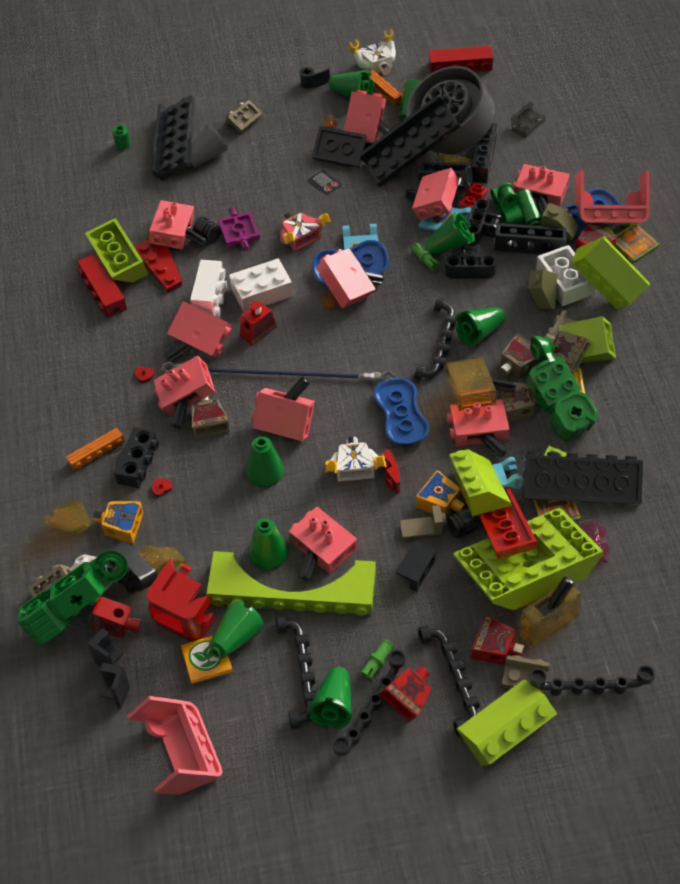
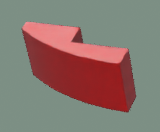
[458,183,489,209]
[382,449,400,494]

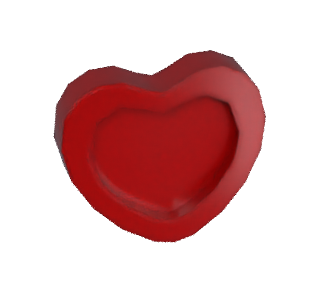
[135,366,155,383]
[152,478,173,497]

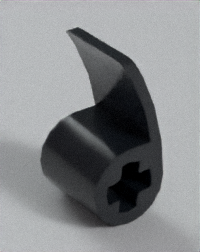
[300,67,330,89]

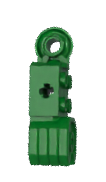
[526,336,598,441]
[17,550,128,645]

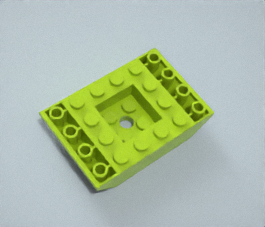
[453,508,603,610]

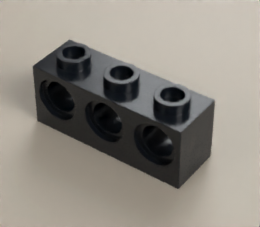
[418,162,473,191]
[114,427,159,488]

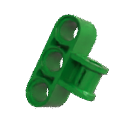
[490,182,523,224]

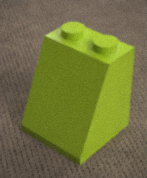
[557,316,616,363]

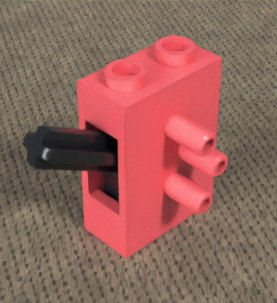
[149,200,207,250]
[154,355,215,429]

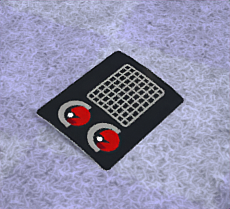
[308,170,343,195]

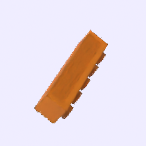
[370,70,402,107]
[66,428,125,471]

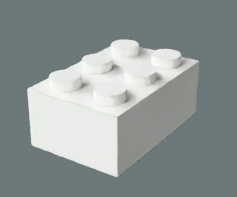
[536,245,594,306]
[229,258,293,313]
[190,260,227,318]

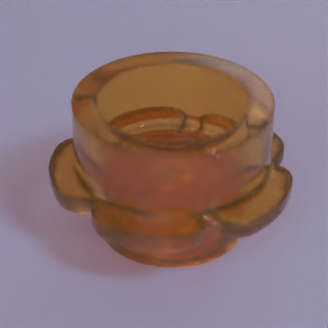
[323,115,337,128]
[320,292,338,308]

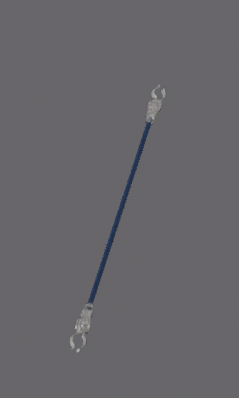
[161,362,395,383]

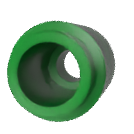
[112,125,131,150]

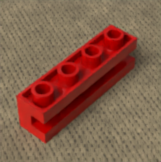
[429,46,493,74]
[77,253,127,318]

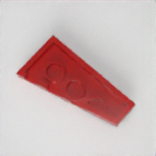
[134,239,183,293]

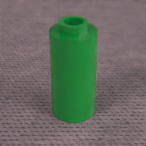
[516,189,542,226]

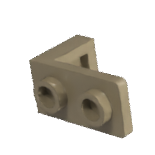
[400,505,446,539]

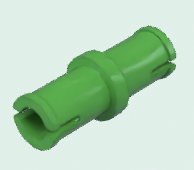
[411,243,440,271]
[360,639,395,681]

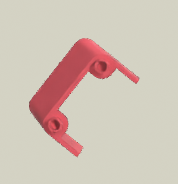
[575,170,650,224]
[127,696,222,795]

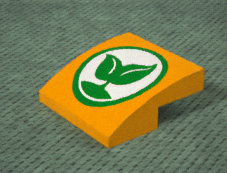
[181,636,233,684]

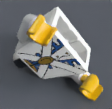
[348,29,396,75]
[325,437,386,481]

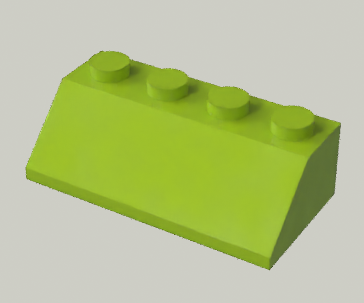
[85,218,149,283]
[571,236,650,310]
[449,449,511,516]
[457,679,557,766]

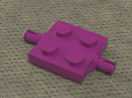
[218,206,260,252]

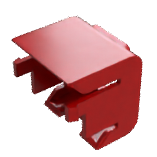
[147,558,215,642]

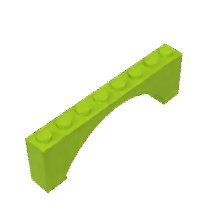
[207,551,376,616]

